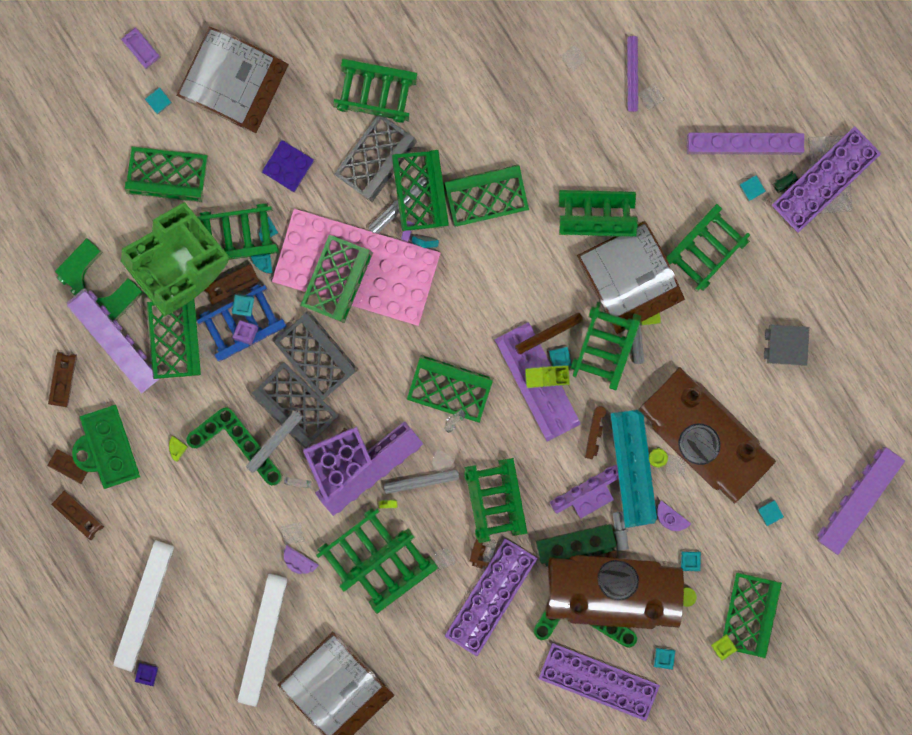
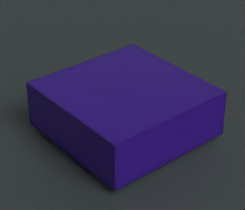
[135,663,159,686]

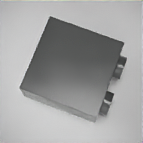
[764,325,810,366]

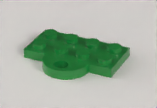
[72,405,140,489]

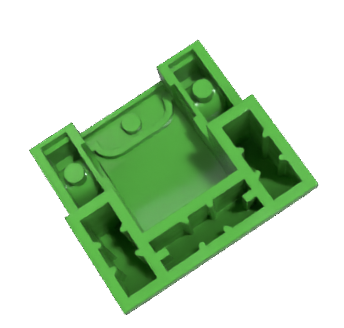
[120,202,229,317]

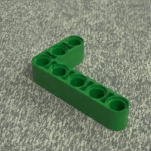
[186,408,283,486]
[534,608,637,648]

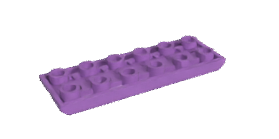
[771,126,881,233]
[494,322,581,442]
[445,538,538,656]
[539,643,660,721]

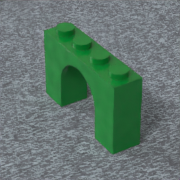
[55,238,144,321]

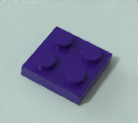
[262,140,314,193]

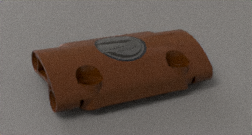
[638,367,776,504]
[546,556,684,629]

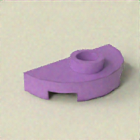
[657,500,691,531]
[284,544,319,574]

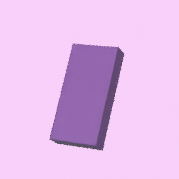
[121,27,161,69]

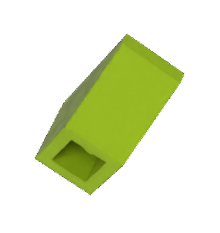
[525,366,570,388]

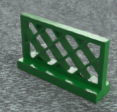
[125,147,208,202]
[392,150,449,231]
[444,164,529,227]
[300,234,373,323]
[146,299,201,379]
[407,355,494,423]
[723,573,782,658]

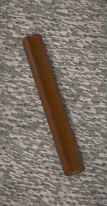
[515,312,583,354]

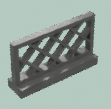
[334,116,417,202]
[273,311,359,400]
[251,362,338,449]

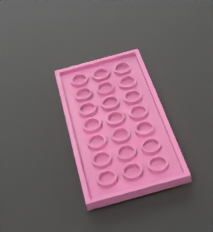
[272,209,441,326]

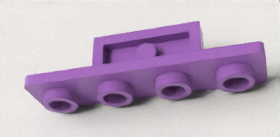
[550,465,619,519]

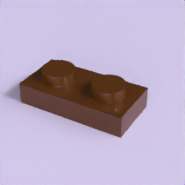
[47,449,88,484]

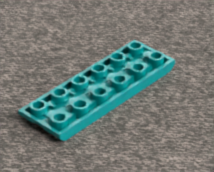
[611,410,657,528]

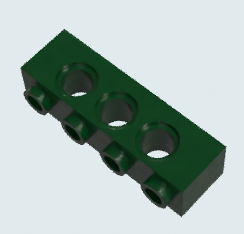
[536,523,616,567]

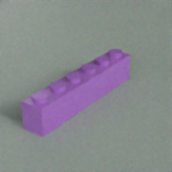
[687,133,804,155]
[67,288,159,393]
[315,421,423,516]
[817,447,905,555]

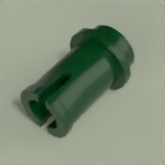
[773,171,798,193]

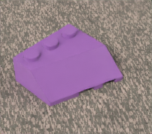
[303,426,372,504]

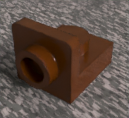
[469,538,489,569]

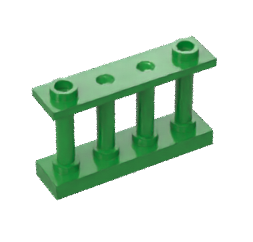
[333,59,418,123]
[559,190,638,237]
[197,203,279,260]
[666,204,750,292]
[571,301,641,390]
[464,458,528,543]
[316,508,405,592]
[347,528,438,614]

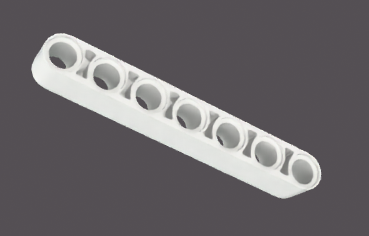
[113,540,174,672]
[238,573,288,707]

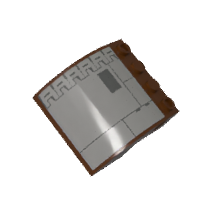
[176,27,289,133]
[576,221,685,334]
[277,631,395,735]

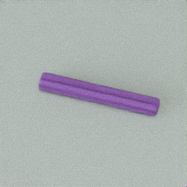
[627,36,638,112]

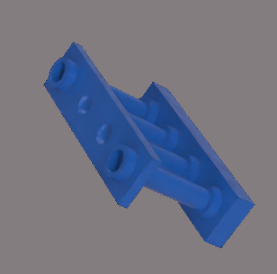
[197,284,287,362]

